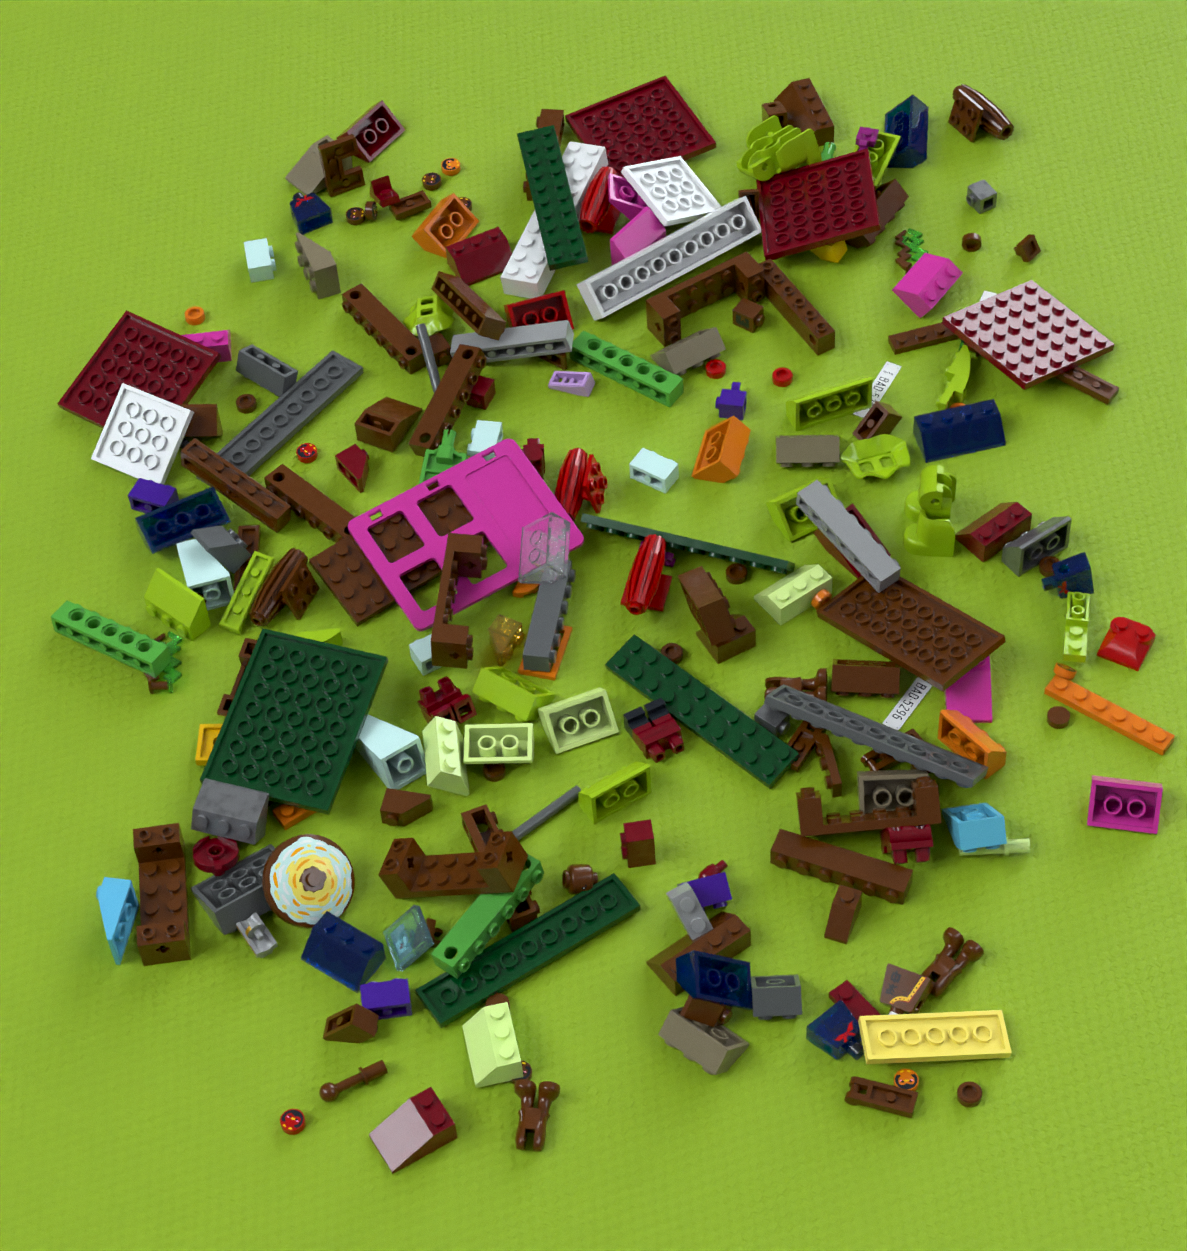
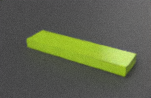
[219,551,275,634]

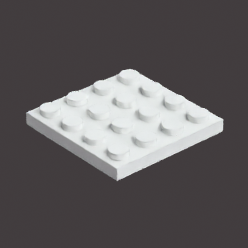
[621,156,722,227]
[91,383,194,485]

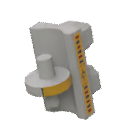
[236,913,278,958]

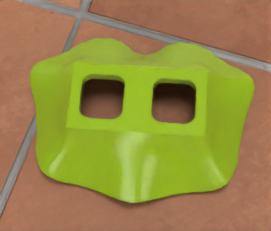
[403,295,455,337]
[840,434,911,479]

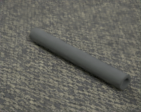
[416,323,441,393]
[512,785,581,841]

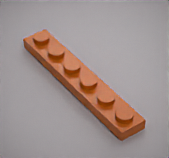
[1044,675,1175,756]

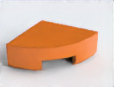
[512,577,540,598]

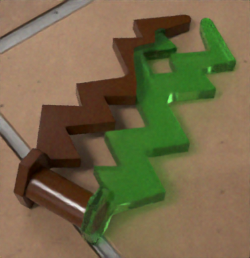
[895,228,928,274]
[144,631,182,694]

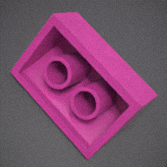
[610,206,666,265]
[892,253,963,318]
[182,330,232,362]
[1087,775,1163,834]

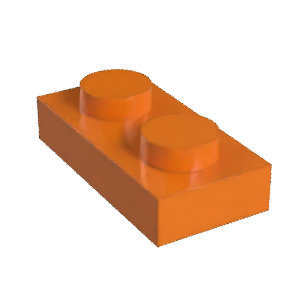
[272,804,316,830]

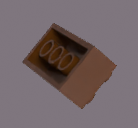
[678,566,737,646]

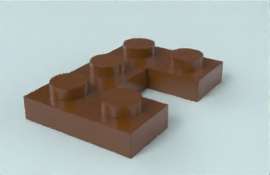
[318,134,365,197]

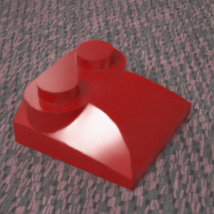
[1097,617,1156,671]

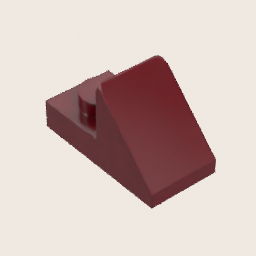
[370,175,400,208]

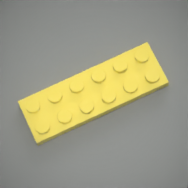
[858,1010,1012,1064]

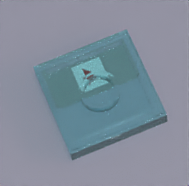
[383,905,434,972]

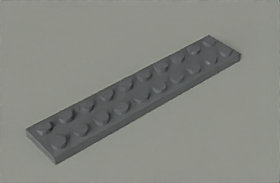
[196,350,364,487]
[764,684,989,788]

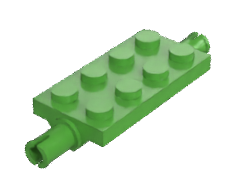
[419,429,468,488]

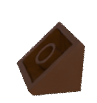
[178,404,223,437]

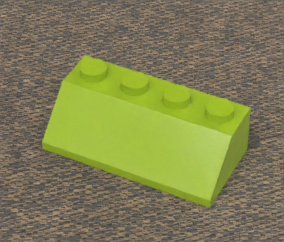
[852,131,901,190]
[786,377,873,431]

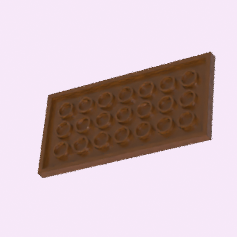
[309,482,491,627]
[816,576,1006,691]

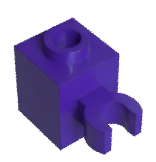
[715,382,747,420]

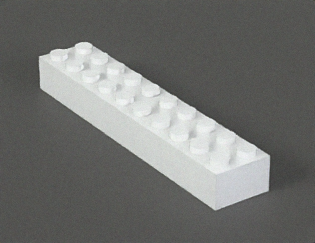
[500,142,608,298]
[577,196,762,320]

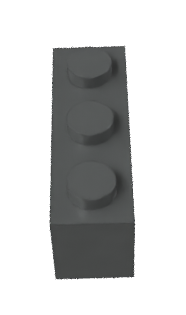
[236,344,298,397]

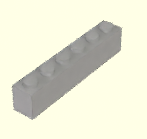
[450,320,574,363]
[796,480,901,593]

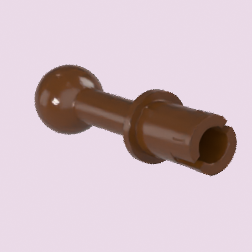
[319,1060,388,1102]

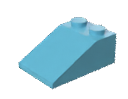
[941,803,1007,853]
[96,877,139,965]

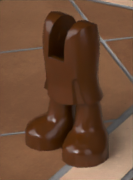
[764,668,828,702]
[921,927,984,998]
[514,1079,561,1152]

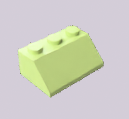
[754,564,832,625]
[538,687,619,754]
[422,716,469,796]
[463,723,534,764]
[462,1002,524,1088]

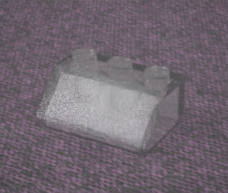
[518,512,570,584]

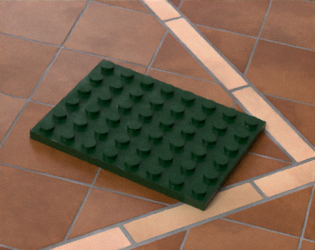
[200,628,388,815]

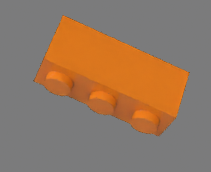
[412,193,479,258]
[692,415,751,483]
[938,709,1007,780]

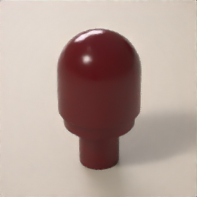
[698,860,728,879]

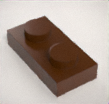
[389,190,432,220]

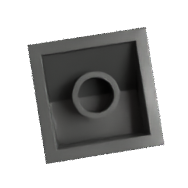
[191,525,251,573]
[750,974,802,1020]

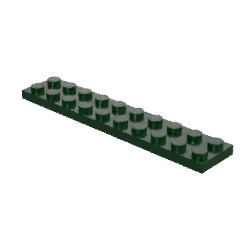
[517,125,588,271]
[581,513,795,575]
[605,634,800,789]
[415,873,641,1029]

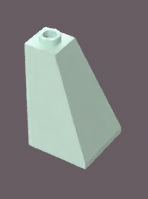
[176,539,234,610]
[355,715,426,790]

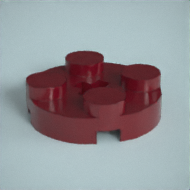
[193,836,240,876]

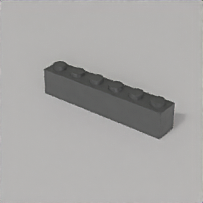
[523,559,576,672]

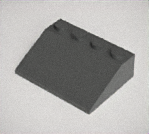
[191,844,275,936]

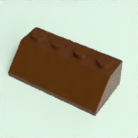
[774,78,834,147]
[844,179,909,249]
[646,911,751,996]

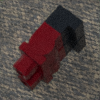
[623,697,684,763]

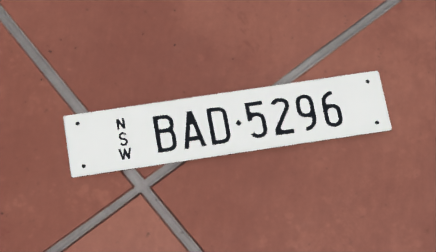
[853,361,901,418]
[882,677,933,730]

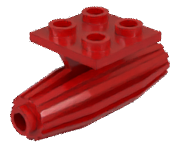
[578,166,621,234]
[554,448,608,522]
[621,534,672,615]

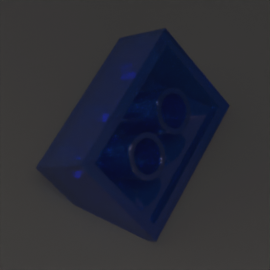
[301,911,386,993]
[676,950,753,1010]

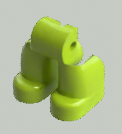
[736,115,822,181]
[903,465,957,557]

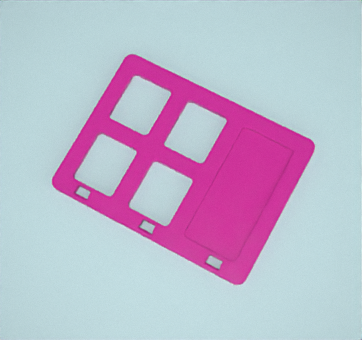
[348,439,584,631]

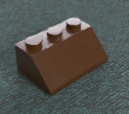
[831,659,900,698]

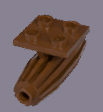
[948,84,1014,142]
[249,548,319,626]

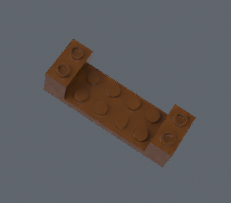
[646,251,765,347]
[430,533,488,669]
[796,776,941,837]
[133,823,191,966]
[378,831,528,899]

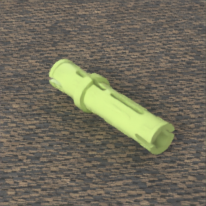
[959,837,1030,856]

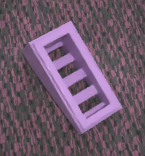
[548,371,595,397]

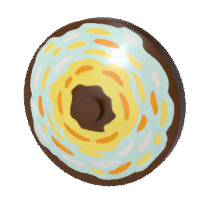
[262,834,355,929]

